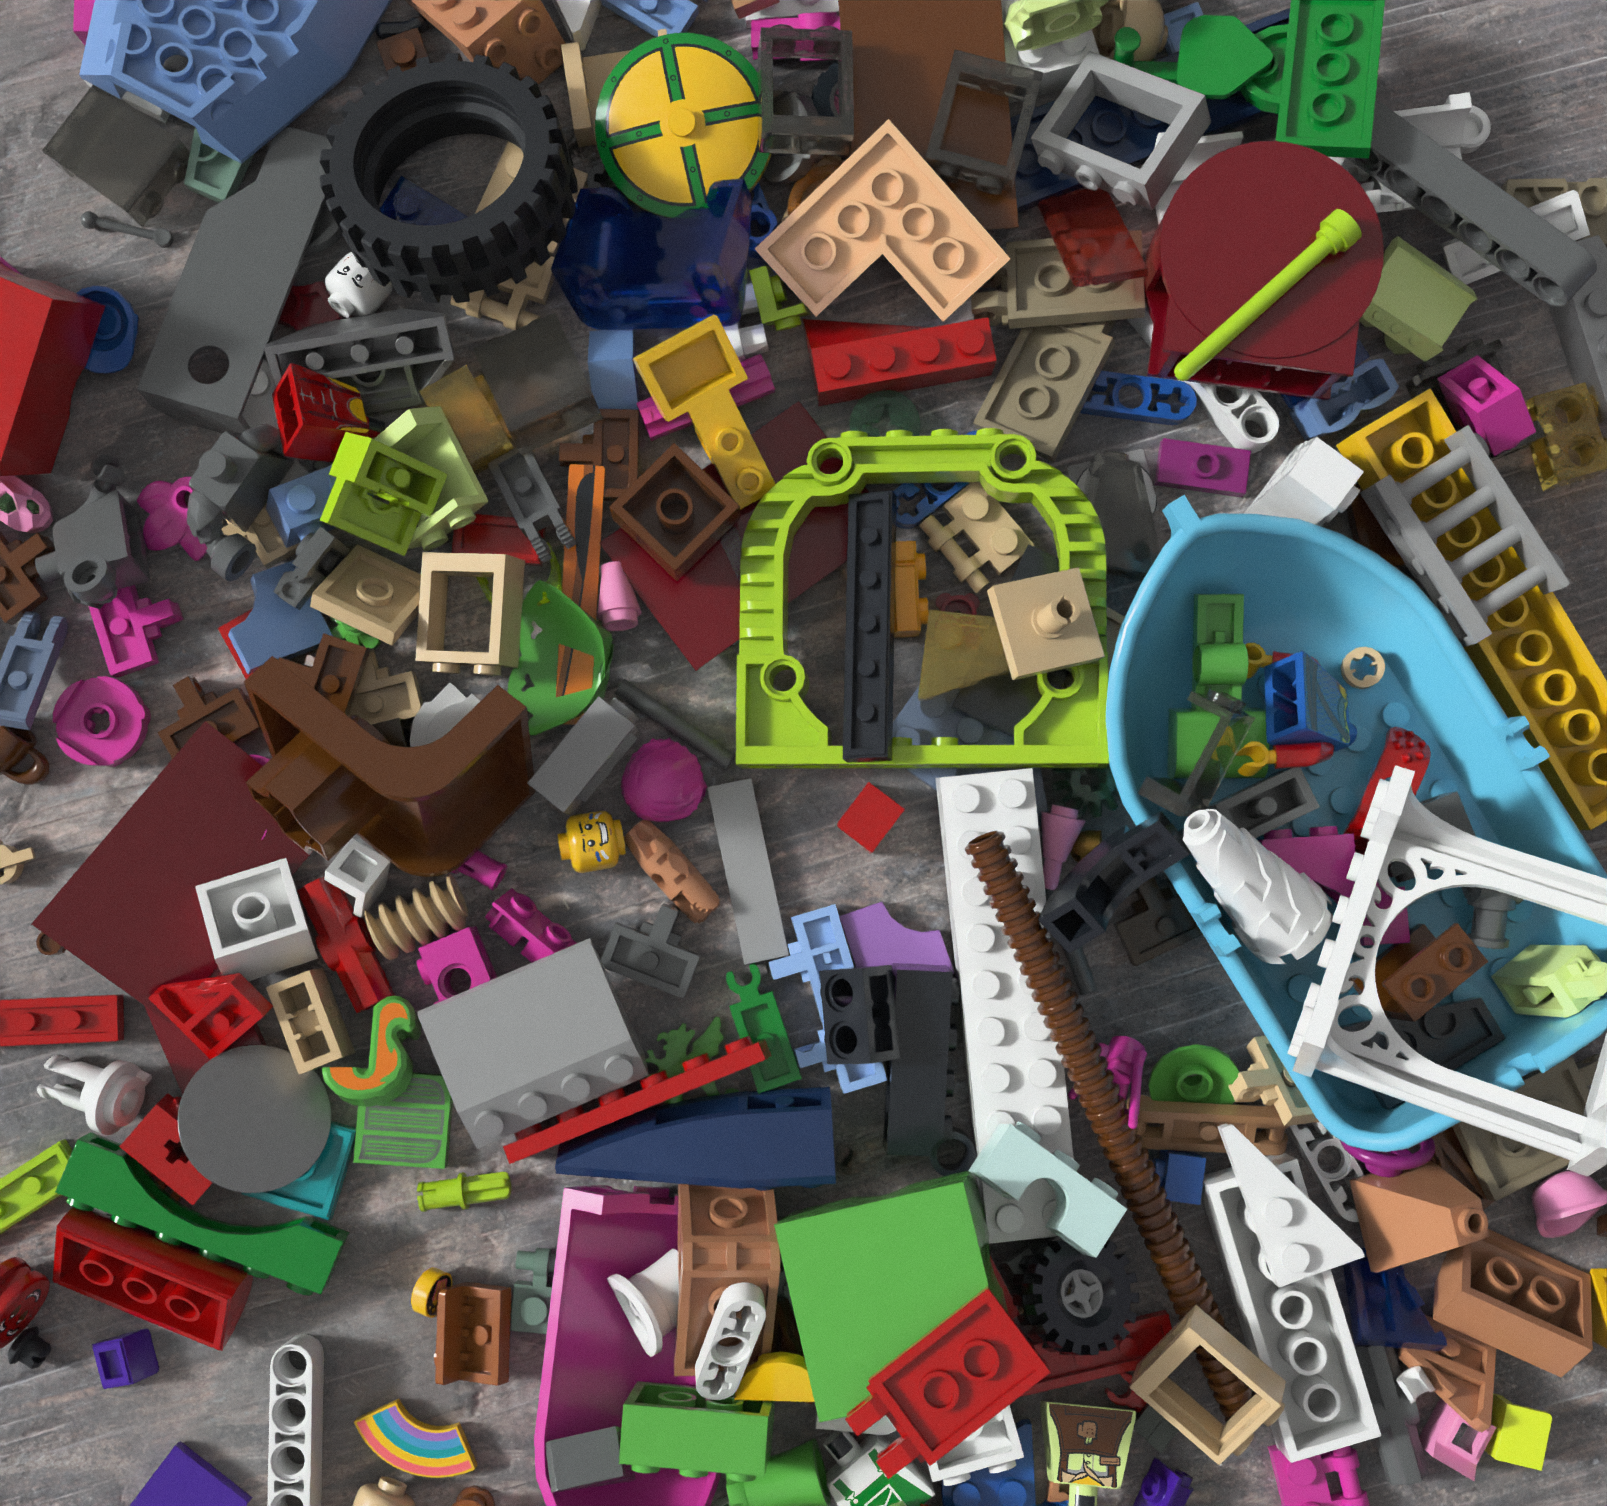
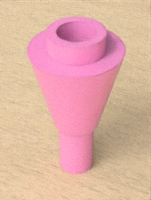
[1041,804,1086,890]

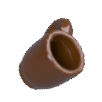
[0,726,50,785]

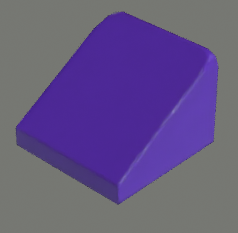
[92,1328,159,1389]

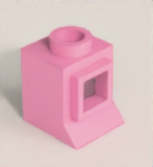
[1419,1398,1496,1481]

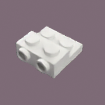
[927,1405,1024,1486]

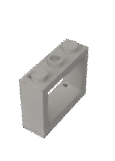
[1031,51,1211,210]

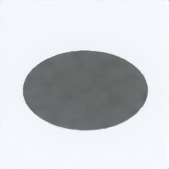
[178,1045,331,1193]

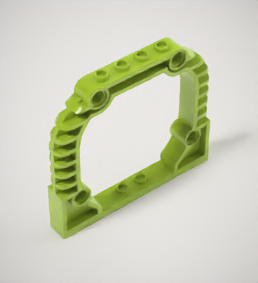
[736,428,1109,769]

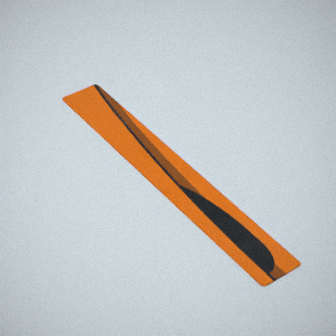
[556,464,605,725]

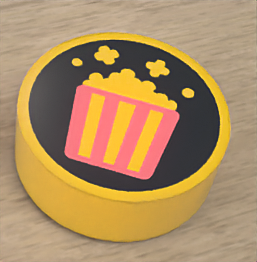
[411,1267,452,1318]

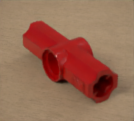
[297,876,395,1013]

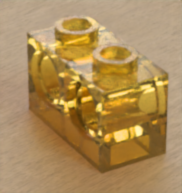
[1525,382,1607,491]

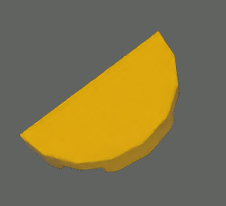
[734,1351,815,1402]

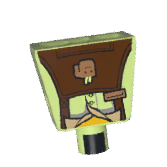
[1040,1401,1136,1506]

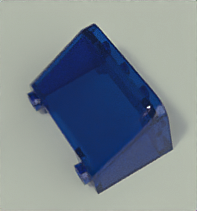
[551,179,752,330]

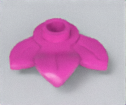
[137,476,207,561]

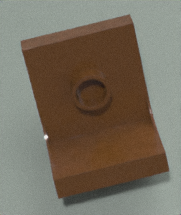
[244,656,536,877]

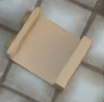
[561,29,667,147]

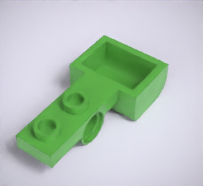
[1167,594,1269,779]

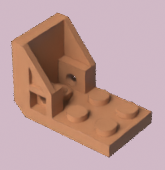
[674,1184,780,1376]

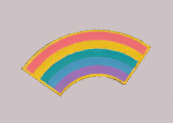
[354,1399,478,1478]

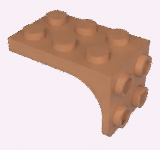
[405,0,566,85]

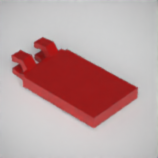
[845,1286,1051,1479]

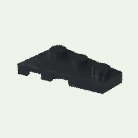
[1340,997,1505,1110]

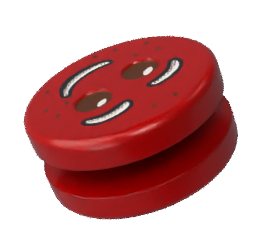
[0,1257,50,1349]

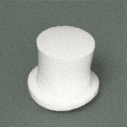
[607,1248,679,1357]

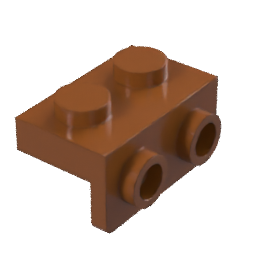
[434,1282,511,1386]

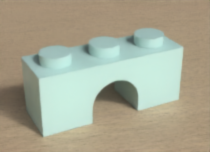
[968,1121,1127,1258]

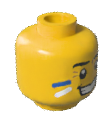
[557,811,626,873]

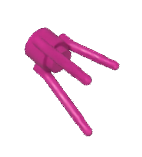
[1068,1036,1147,1129]

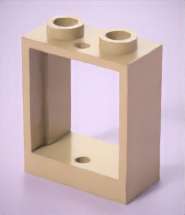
[416,552,525,676]
[1129,1305,1286,1465]

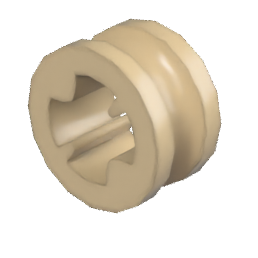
[1340,646,1385,689]

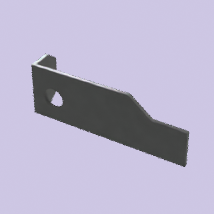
[137,126,332,433]

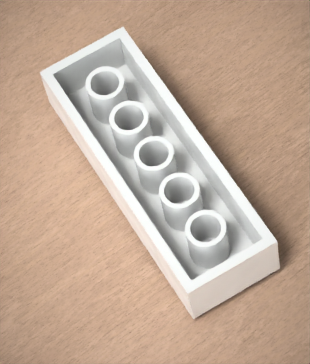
[1202,1153,1381,1463]

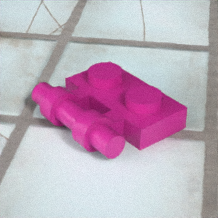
[1268,1445,1370,1506]

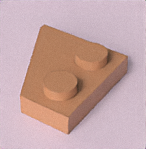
[1398,1309,1497,1433]

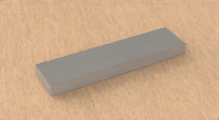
[707,778,789,965]

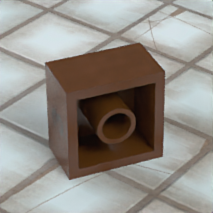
[609,443,740,581]

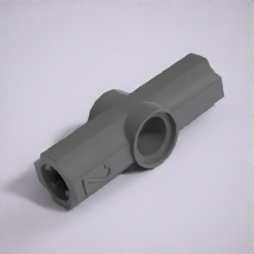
[1353,1333,1430,1486]

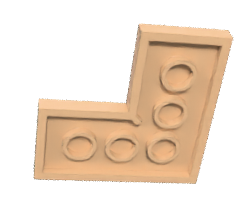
[755,119,1011,321]

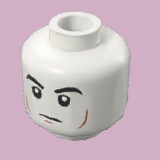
[325,252,392,318]

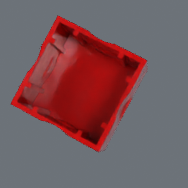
[0,261,105,476]

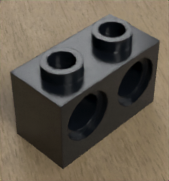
[819,965,900,1064]

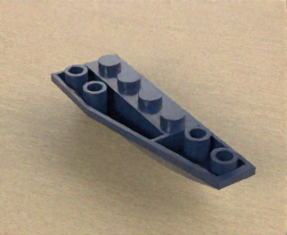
[555,1087,836,1191]

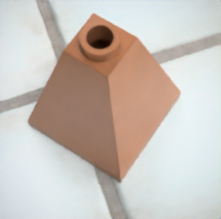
[1349,1160,1490,1273]

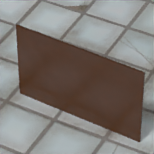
[838,0,1019,231]

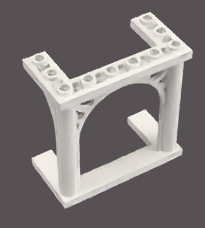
[1287,765,1607,1177]

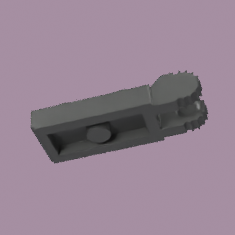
[488,442,577,563]

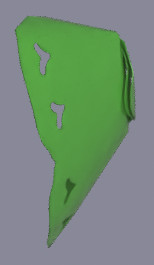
[508,580,614,735]

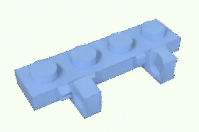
[768,904,888,1094]

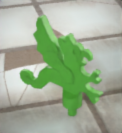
[645,1016,739,1104]

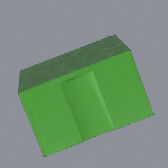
[774,1171,1008,1423]

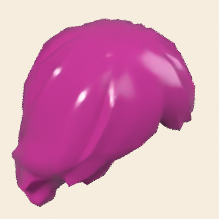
[621,737,707,822]

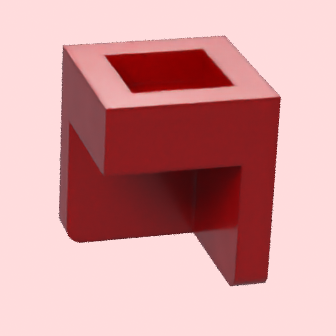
[837,782,905,854]

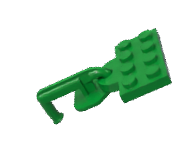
[1114,0,1385,159]

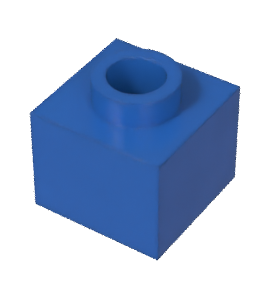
[1152,1150,1206,1205]

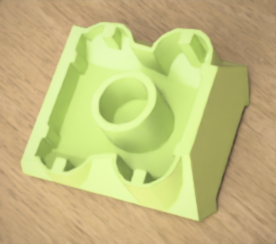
[1003,0,1109,51]
[1359,236,1477,362]

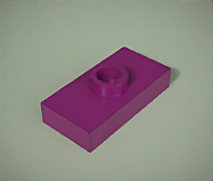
[1154,438,1251,498]

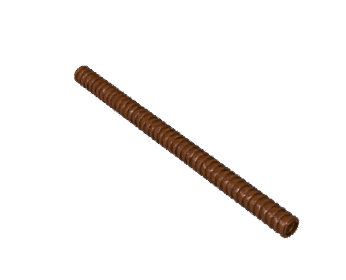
[965,830,1256,1423]

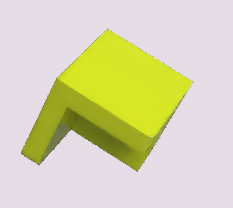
[1484,1393,1552,1471]

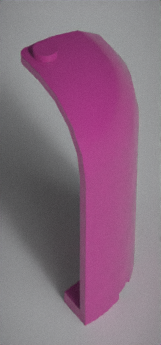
[534,1185,721,1506]

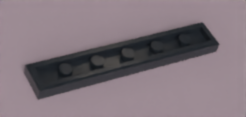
[843,490,897,763]

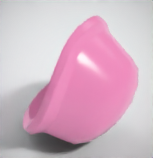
[1531,1171,1607,1238]

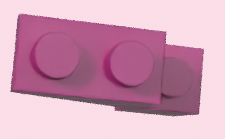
[1258,826,1410,946]

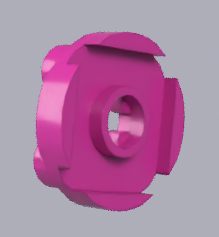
[53,676,151,767]

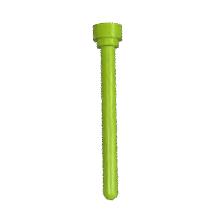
[1174,209,1362,381]

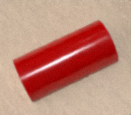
[52,1207,253,1351]

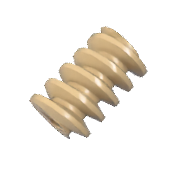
[365,874,468,960]

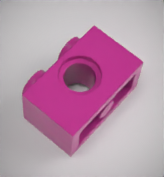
[1437,355,1536,456]
[417,926,497,1004]

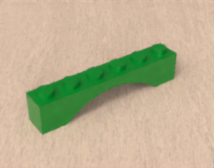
[55,1132,350,1296]

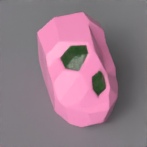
[0,476,53,533]

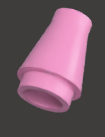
[597,561,642,631]

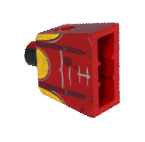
[272,363,386,462]

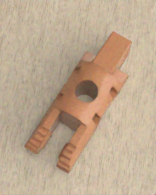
[624,820,720,924]

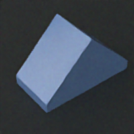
[588,328,640,417]

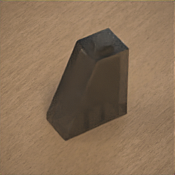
[1083,450,1160,582]

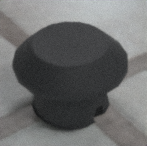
[8,1326,51,1369]

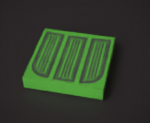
[353,1072,453,1169]

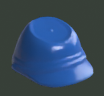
[77,286,139,373]

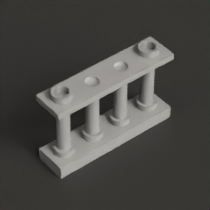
[1360,425,1571,647]

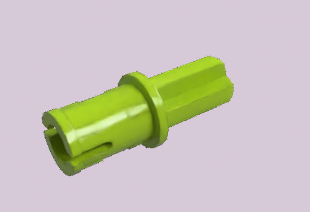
[417,1172,512,1212]

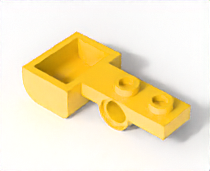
[633,314,776,510]

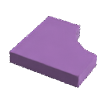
[839,902,954,974]

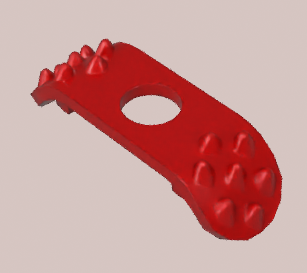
[1343,727,1431,855]

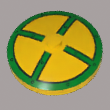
[595,33,775,221]

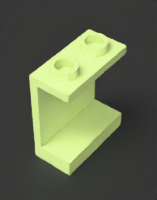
[374,406,489,551]

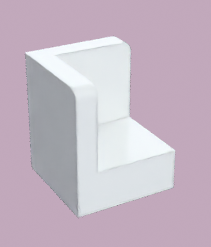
[324,838,390,918]

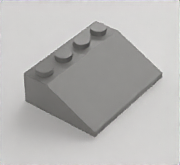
[418,938,649,1149]

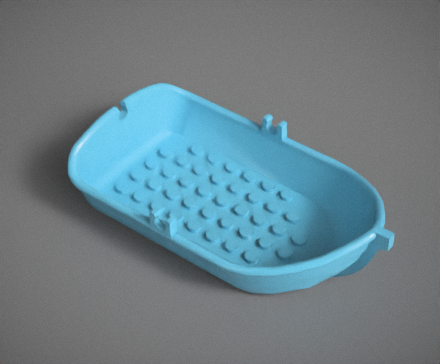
[1105,495,1607,1152]

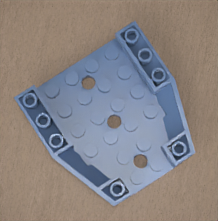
[79,0,392,164]

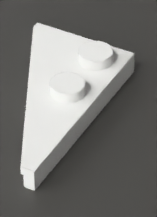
[1217,1123,1365,1288]

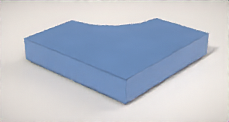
[228,560,333,675]

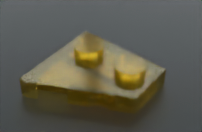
[918,610,1010,701]

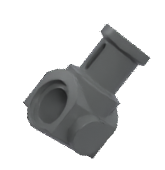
[1462,874,1524,949]

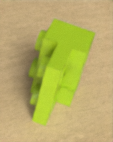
[320,432,448,556]

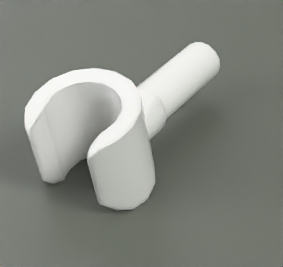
[1396,1366,1436,1404]

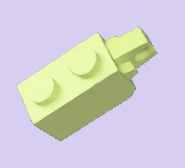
[1491,945,1607,1018]

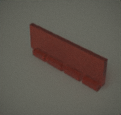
[1038,188,1148,287]

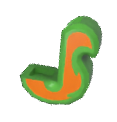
[322,996,421,1107]

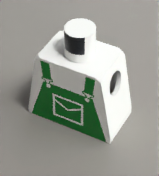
[823,1431,935,1506]

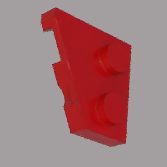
[148,973,273,1060]

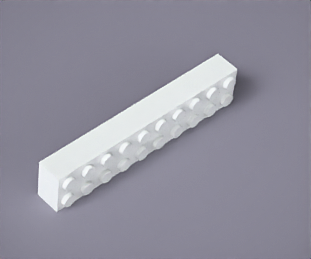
[935,768,1074,1244]

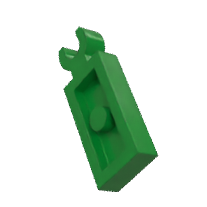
[726,963,802,1094]

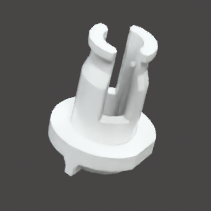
[37,1054,152,1135]

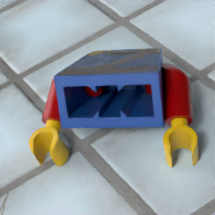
[1236,643,1358,777]

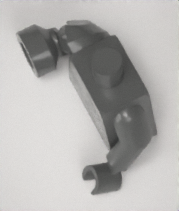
[187,424,333,582]
[35,453,151,609]

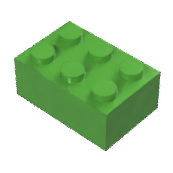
[619,1381,775,1482]

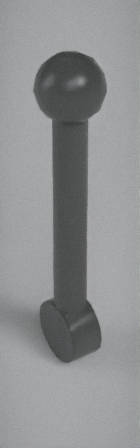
[81,211,173,248]

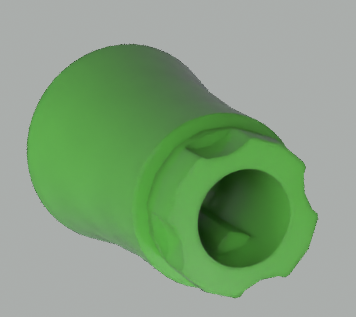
[726,1438,830,1506]

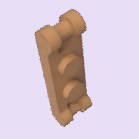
[1126,1095,1290,1156]

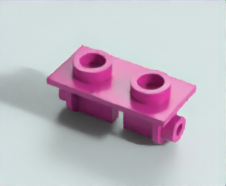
[485,888,577,963]

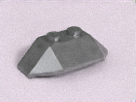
[264,309,455,414]

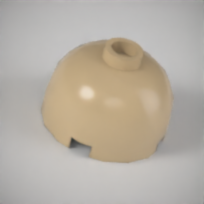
[1092,0,1168,61]

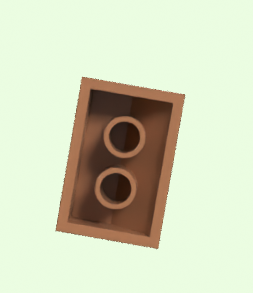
[1433,1229,1593,1378]

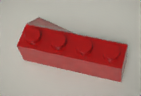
[803,317,997,406]

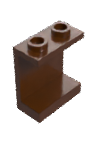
[1349,923,1488,1022]

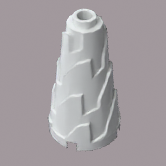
[1182,809,1333,964]

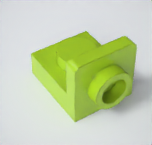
[749,266,810,331]

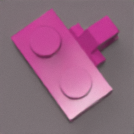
[89,585,184,678]

